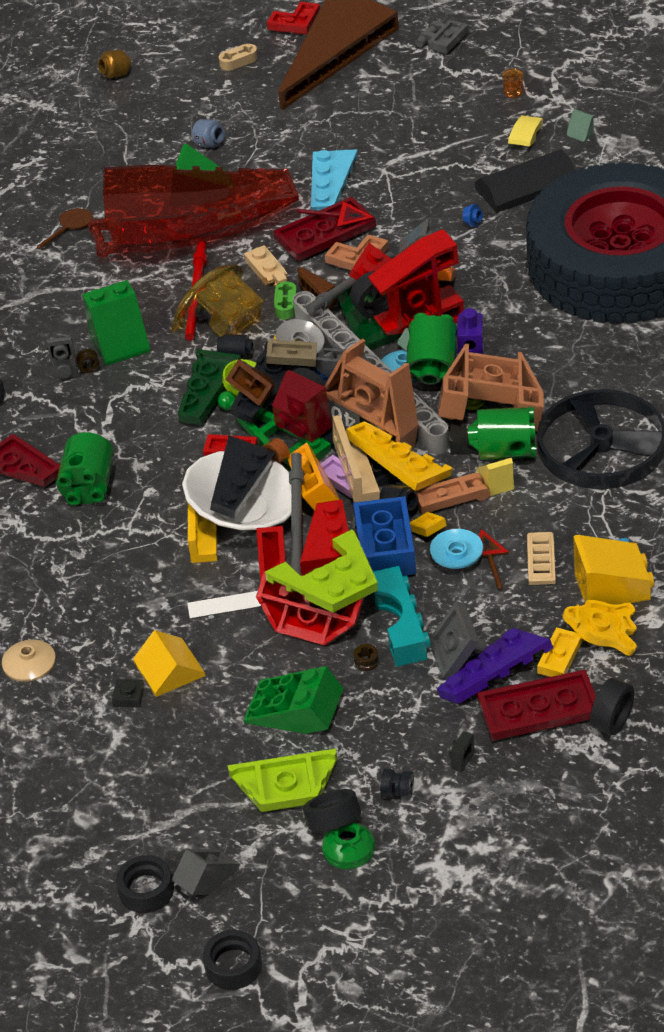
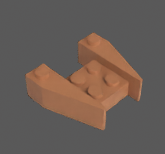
[324,339,418,447]
[438,344,544,431]

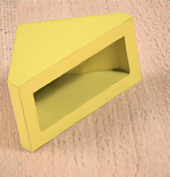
[476,458,514,496]

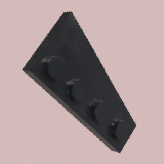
[231,341,308,424]

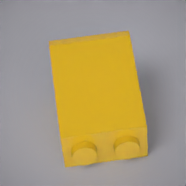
[573,535,655,605]

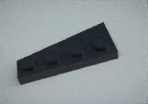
[210,435,276,519]

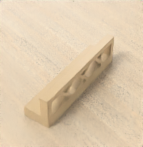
[333,415,380,503]

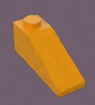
[287,443,340,511]

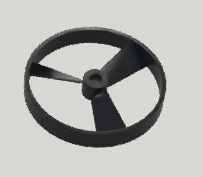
[537,389,664,489]

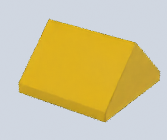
[133,630,205,697]

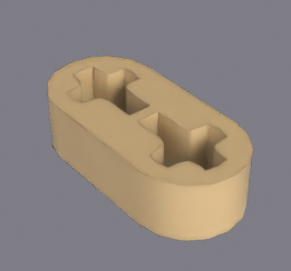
[219,44,258,71]

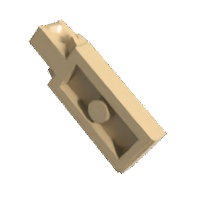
[244,245,288,287]

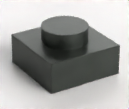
[112,679,145,708]
[448,731,475,773]

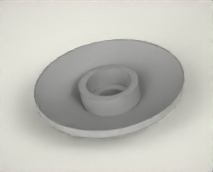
[276,319,324,353]

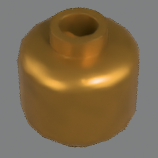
[98,49,131,79]

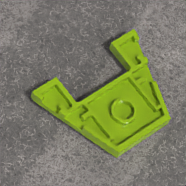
[265,530,378,612]

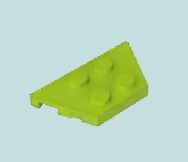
[228,748,337,812]

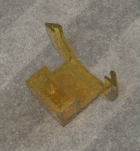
[171,264,264,336]

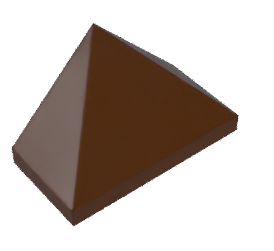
[225,359,275,407]

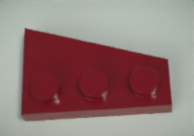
[0,434,60,487]

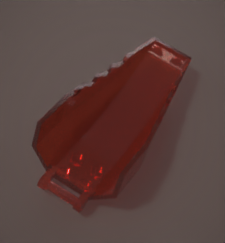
[88,165,299,258]

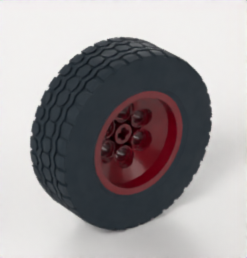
[526,163,664,323]

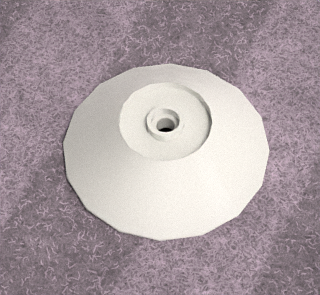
[182,451,291,531]

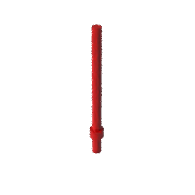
[185,241,207,341]

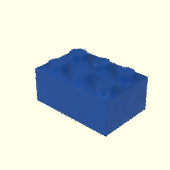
[353,496,416,576]

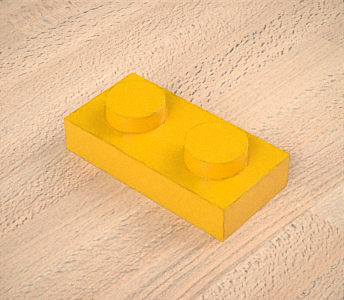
[537,627,583,677]

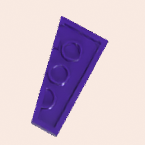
[437,628,553,704]

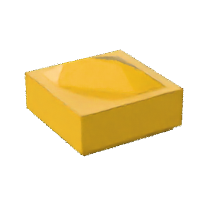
[410,512,447,537]

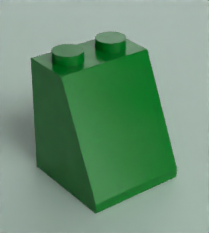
[82,280,151,366]

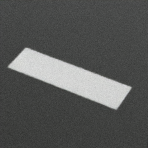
[187,591,261,618]

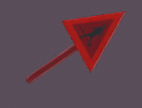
[297,201,374,228]

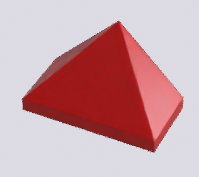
[256,526,287,581]

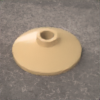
[2,640,56,682]

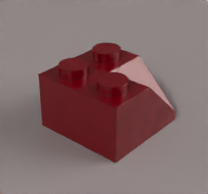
[272,370,332,443]

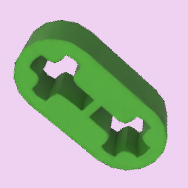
[274,282,297,320]

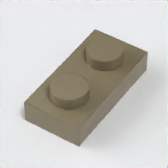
[266,339,317,367]

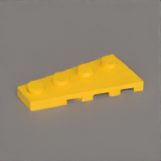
[346,421,453,491]

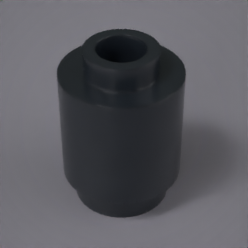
[217,334,254,359]
[380,484,418,512]

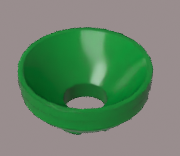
[322,822,375,869]

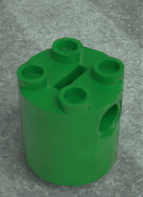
[406,313,457,384]
[468,407,536,460]
[56,432,115,505]

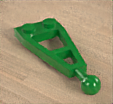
[218,391,331,472]

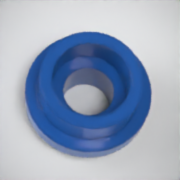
[463,204,483,227]

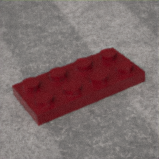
[273,196,377,261]
[477,669,596,741]

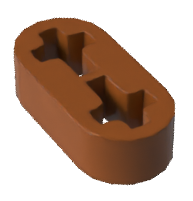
[262,438,290,464]

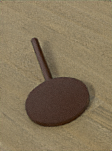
[37,208,93,249]

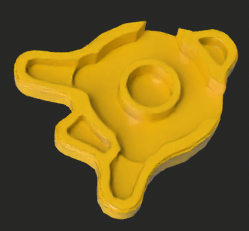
[562,600,637,656]

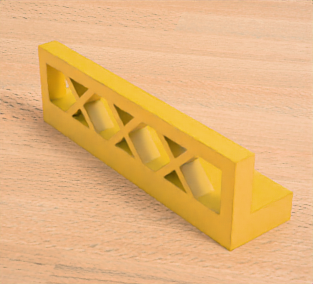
[188,503,217,563]

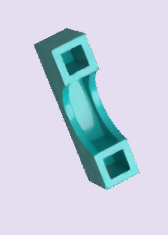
[371,566,431,667]

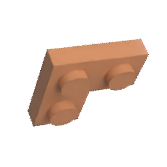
[325,235,389,270]

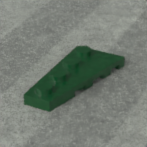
[336,287,401,351]
[177,349,241,425]

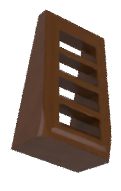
[297,267,337,309]

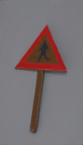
[479,529,509,590]

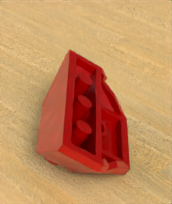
[256,571,364,646]

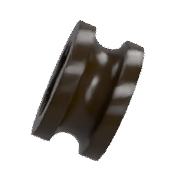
[76,349,100,373]
[354,644,379,671]

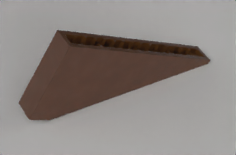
[278,0,399,110]

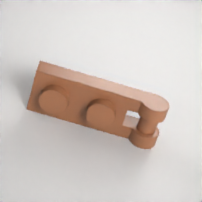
[416,473,490,514]

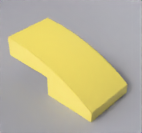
[508,115,543,146]

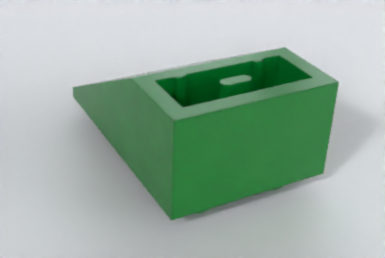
[243,666,344,734]

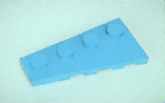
[311,149,358,211]

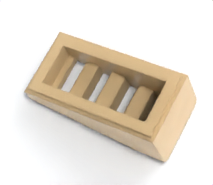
[527,532,556,585]

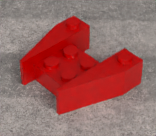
[368,229,464,335]

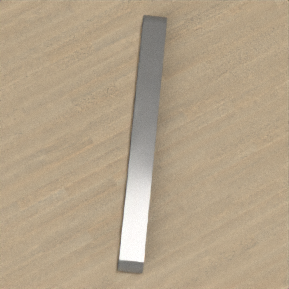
[293,291,449,454]

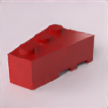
[300,499,348,576]

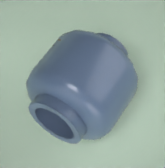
[191,119,225,148]

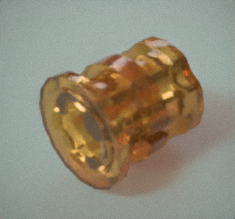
[502,68,523,98]

